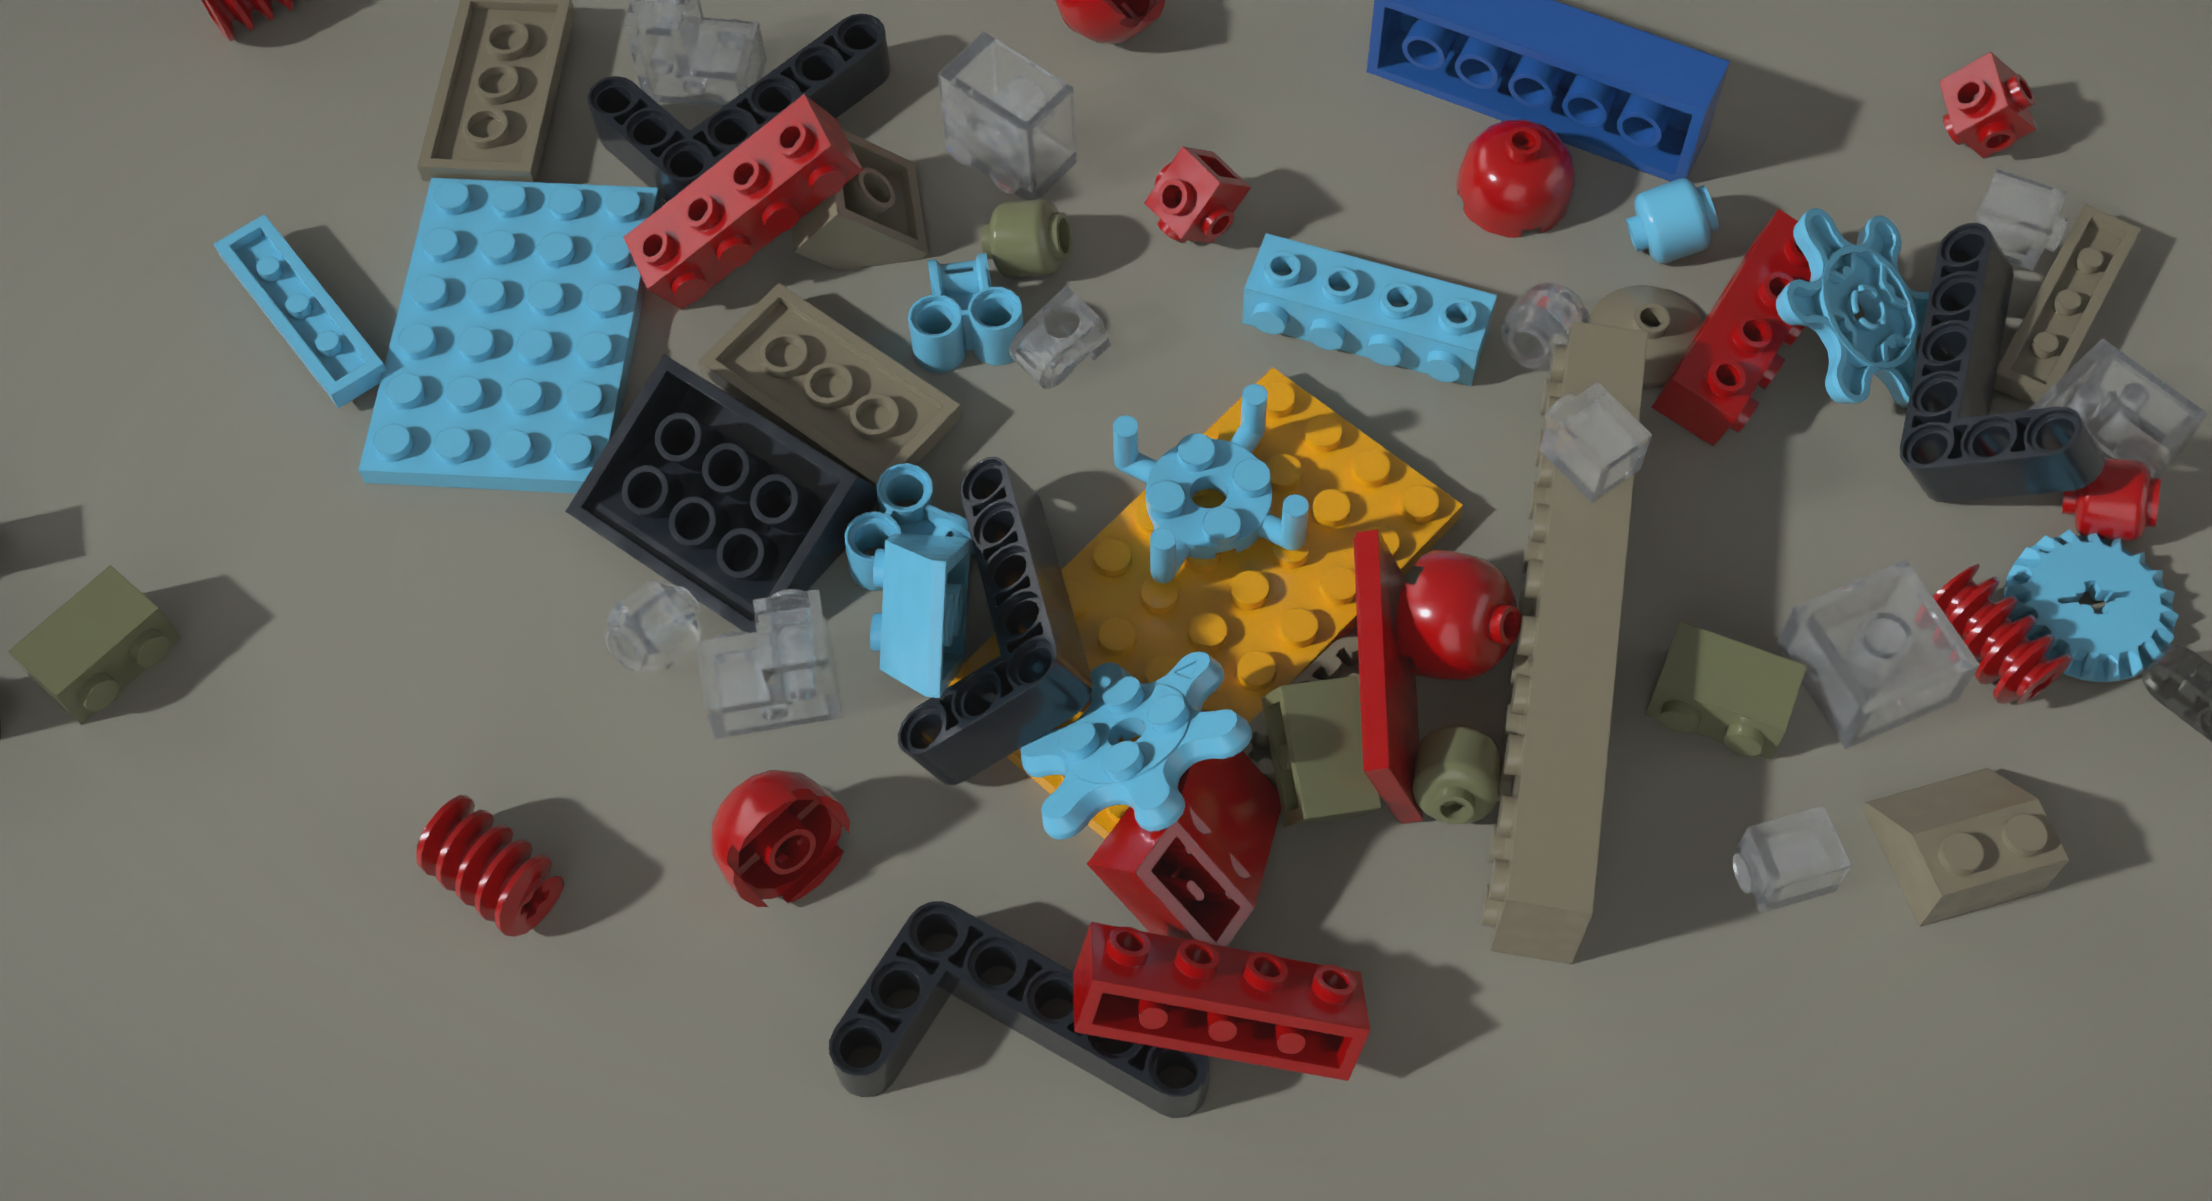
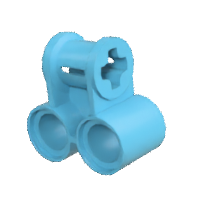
[908,253,1025,373]
[845,463,975,591]

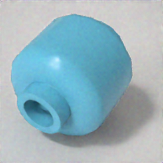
[1626,178,1719,264]

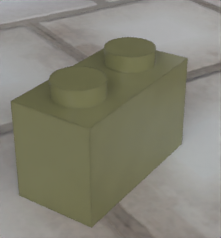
[8,565,181,725]
[1645,621,1807,760]
[1261,676,1381,827]

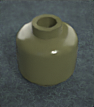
[981,199,1072,278]
[1412,724,1502,824]

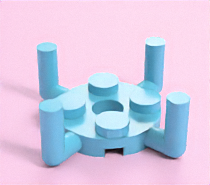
[1113,384,1309,583]

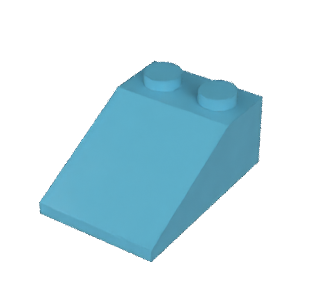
[870,533,971,698]

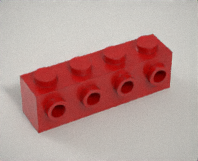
[623,94,863,310]
[1651,209,1811,446]
[1073,922,1371,1081]

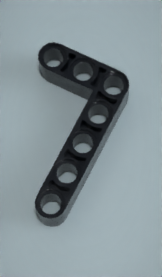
[587,13,891,202]
[1900,223,2105,503]
[898,457,1093,785]
[829,901,1209,1118]

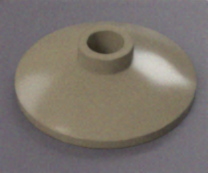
[1588,285,1703,388]

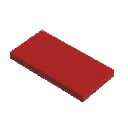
[1353,529,1424,824]

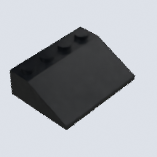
[565,354,878,641]

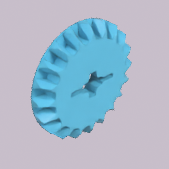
[2004,529,2179,682]

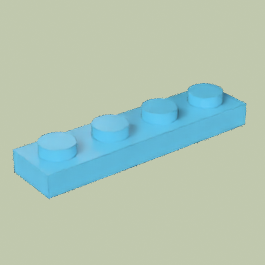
[213,214,387,409]

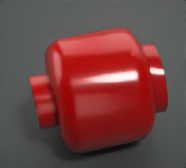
[2062,458,2161,541]

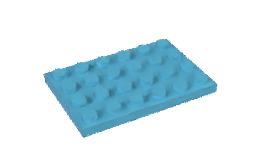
[358,178,662,494]

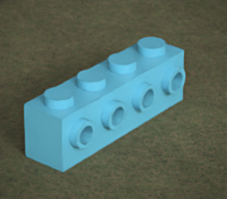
[1242,233,1497,386]

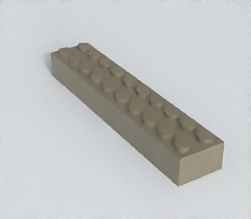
[1481,321,1648,964]

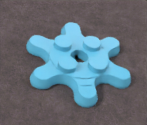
[1776,208,1930,407]
[1021,651,1252,840]

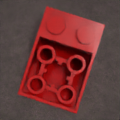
[1087,710,1281,947]

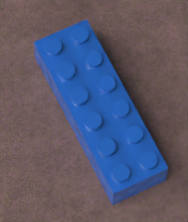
[1366,0,1730,182]

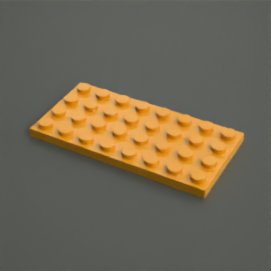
[947,367,1463,839]

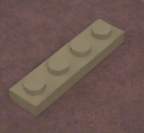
[1994,204,2141,409]

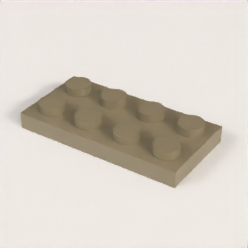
[417,0,575,182]
[698,283,962,488]

